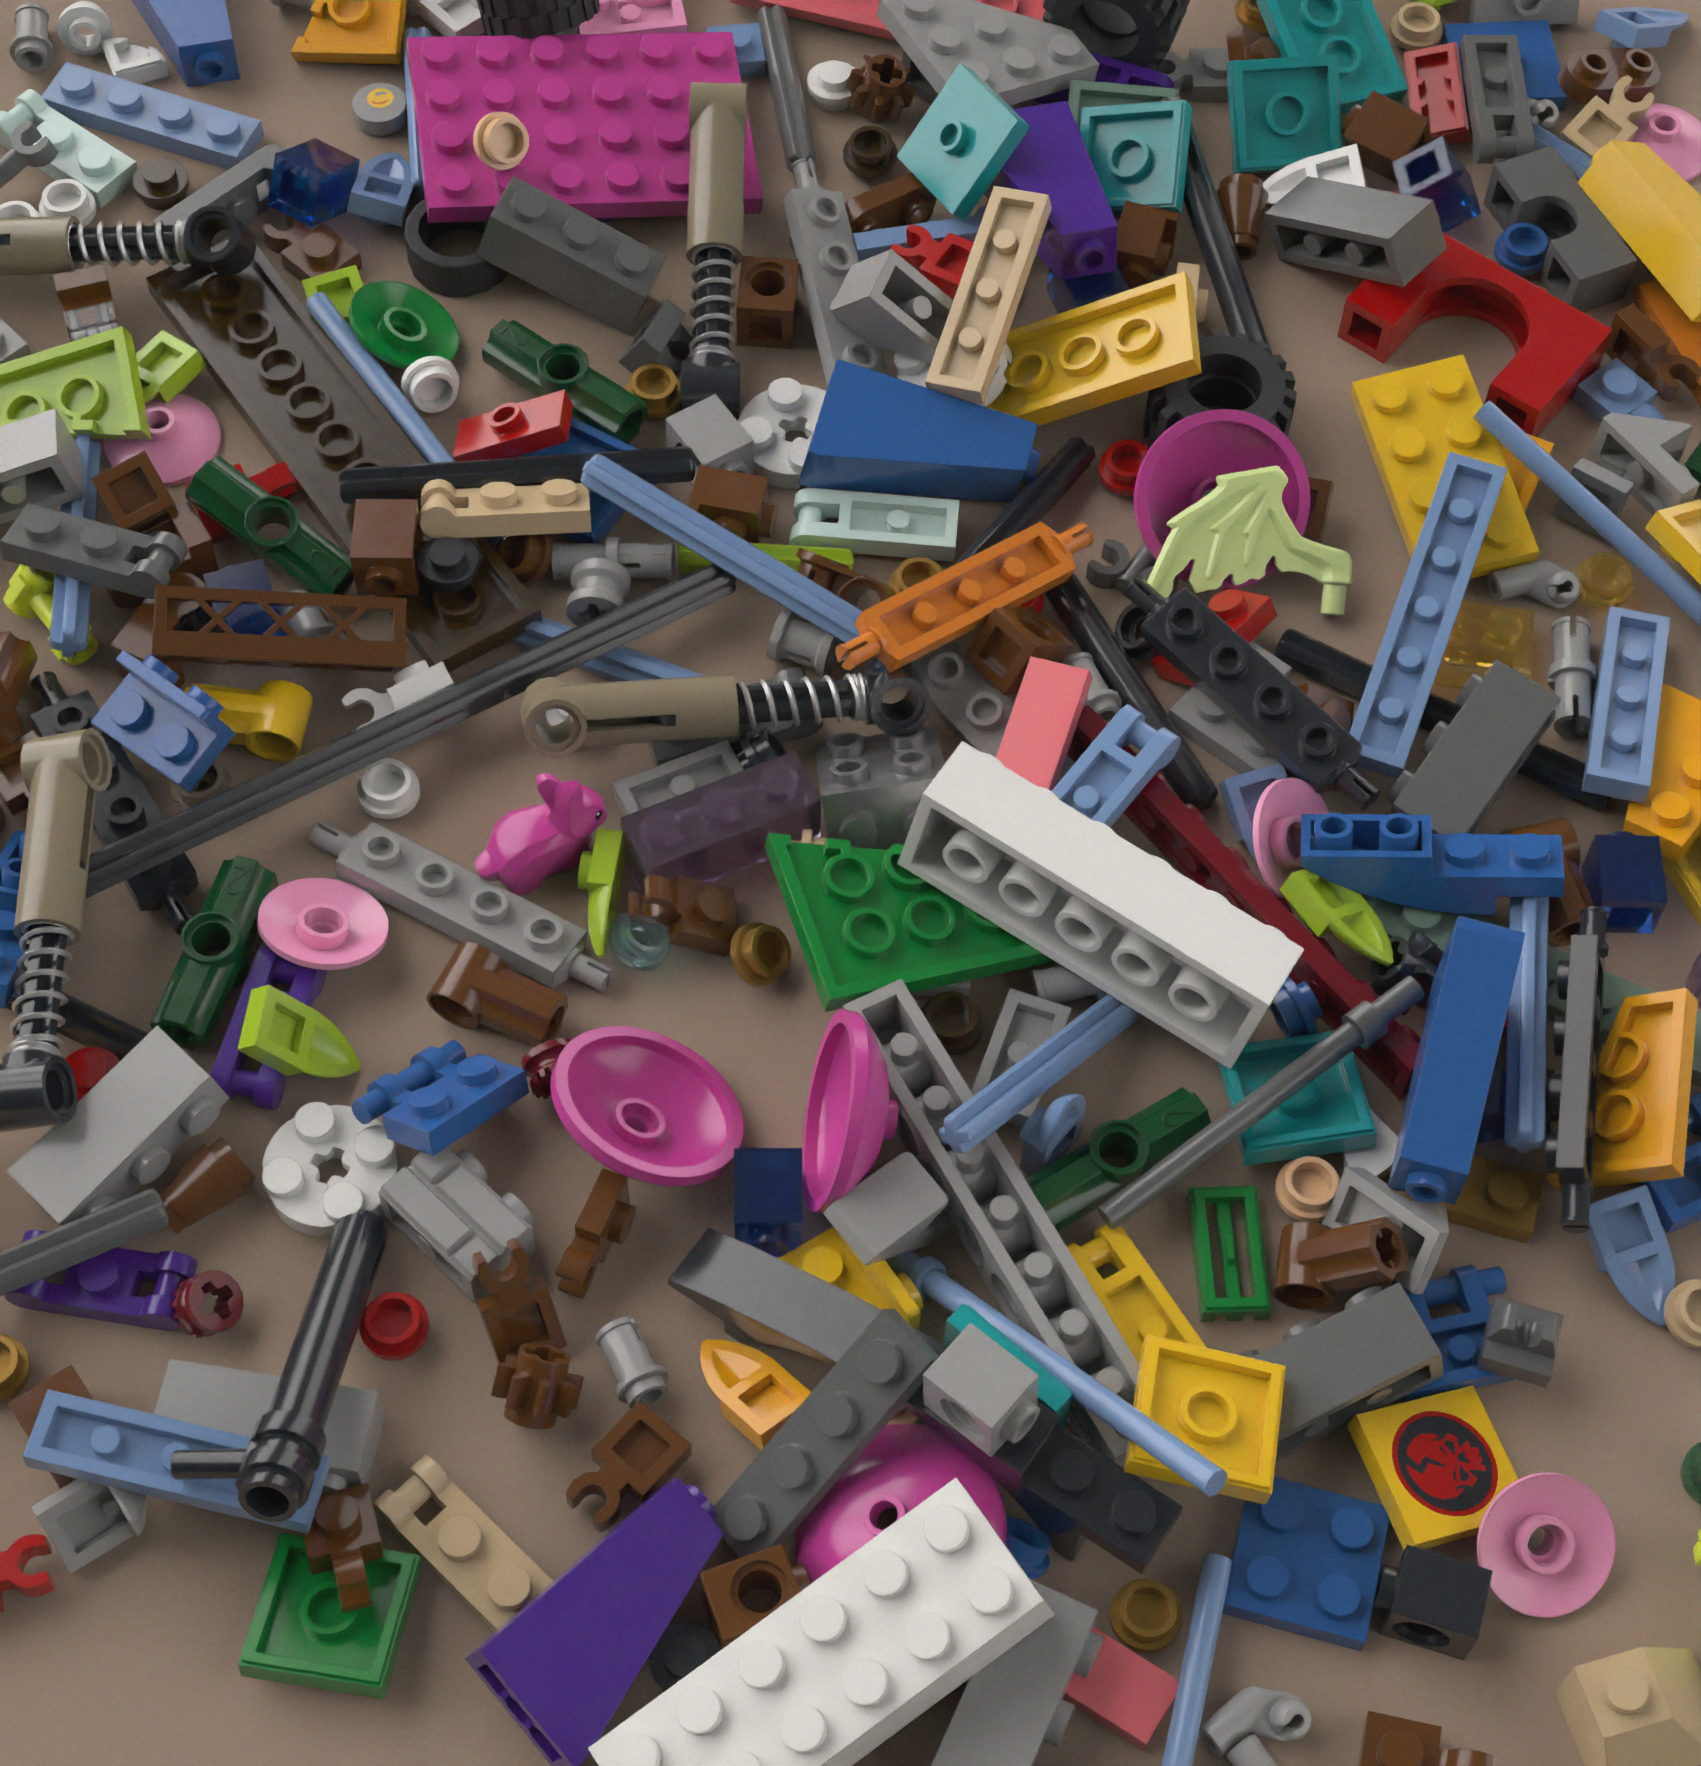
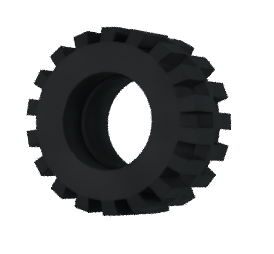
[1043,0,1190,69]
[1143,331,1297,449]

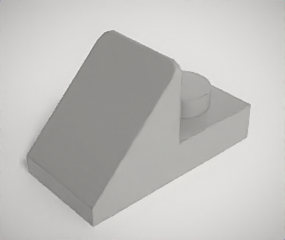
[1590,412,1700,516]
[823,1152,952,1266]
[1322,1167,1449,1294]

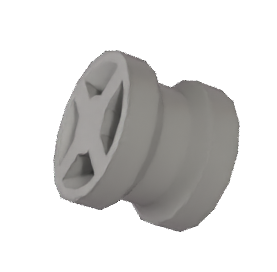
[566,557,631,626]

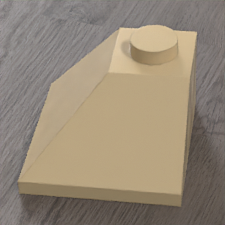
[1554,1646,1701,1766]

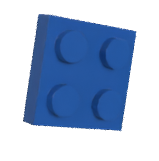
[1222,1477,1389,1651]

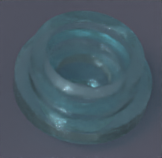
[608,911,671,971]

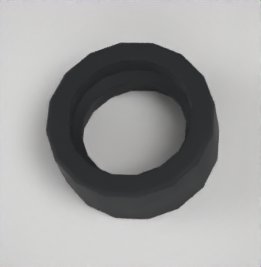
[404,200,508,297]

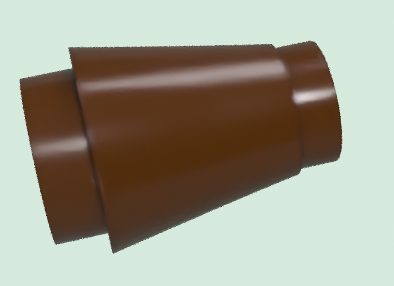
[1216,173,1269,261]
[160,1137,256,1234]

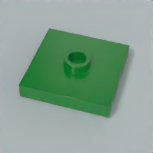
[238,1533,423,1700]

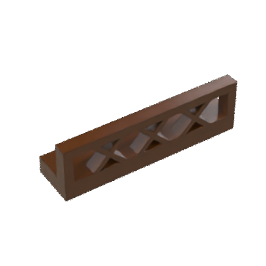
[152,585,408,673]

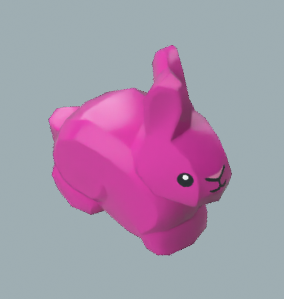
[474,773,607,896]

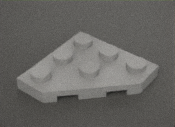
[877,0,1099,106]

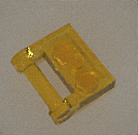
[1433,600,1535,689]

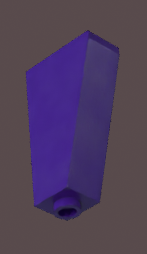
[984,101,1118,280]
[465,1477,724,1766]

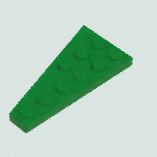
[765,833,1056,1012]

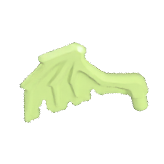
[1147,465,1352,616]

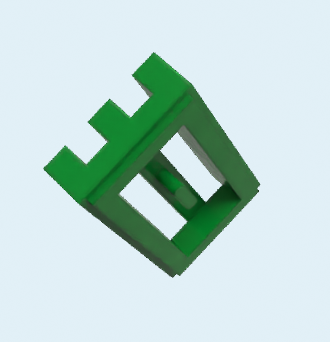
[1187,1185,1271,1322]

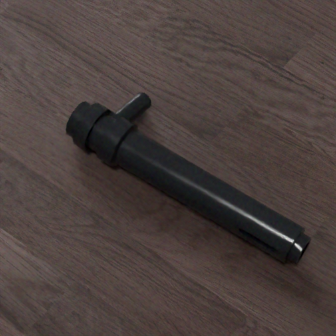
[171,1209,388,1522]

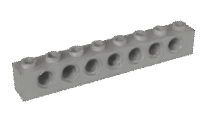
[843,979,1139,1468]

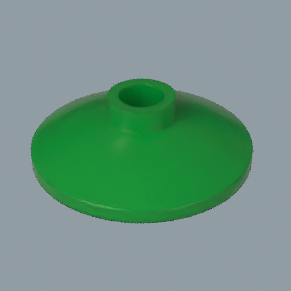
[349,280,459,370]

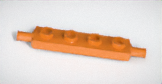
[835,522,1094,673]

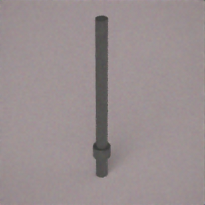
[1097,976,1424,1230]

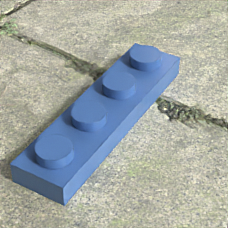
[41,62,264,170]
[1581,606,1670,804]
[22,1389,330,1534]

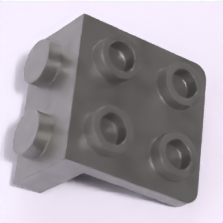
[815,726,944,850]

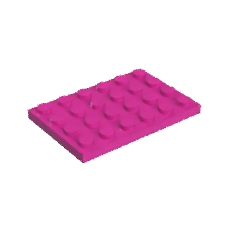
[407,32,764,223]

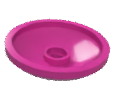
[1134,409,1311,590]
[801,1009,899,1213]
[550,1026,744,1186]
[795,1423,1007,1584]

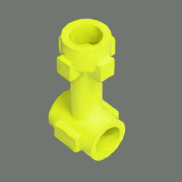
[3,564,98,666]

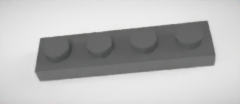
[713,1309,939,1558]

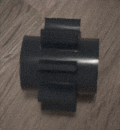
[1370,930,1444,1016]

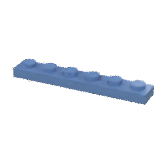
[1349,451,1507,779]

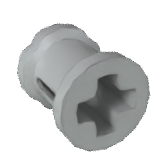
[767,609,843,678]

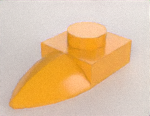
[700,1339,811,1450]

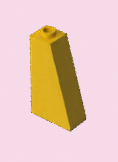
[1577,140,1701,322]

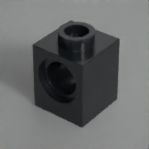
[1373,1544,1493,1660]

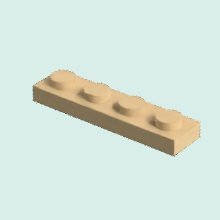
[925,186,1052,404]

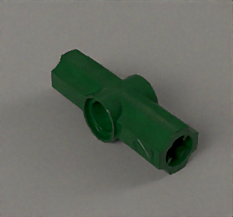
[482,318,648,444]
[185,455,354,595]
[150,855,278,1051]
[1025,1087,1212,1232]

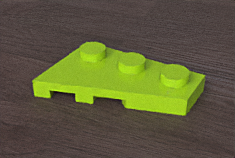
[0,326,151,439]

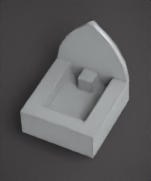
[31,1479,147,1574]

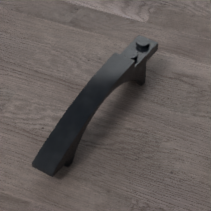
[668,1228,1183,1574]

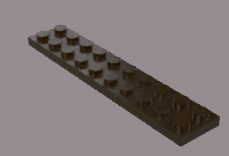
[146,239,542,673]

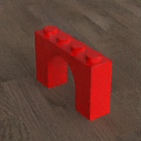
[1337,233,1613,437]

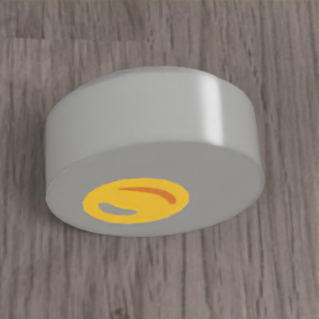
[352,83,408,136]

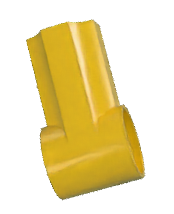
[184,680,313,762]

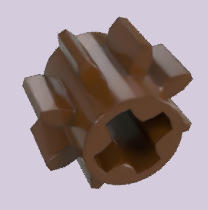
[846,54,916,122]
[491,1343,584,1430]

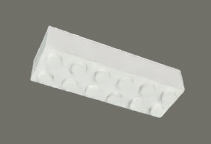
[897,741,1304,1069]
[588,1478,1055,1766]

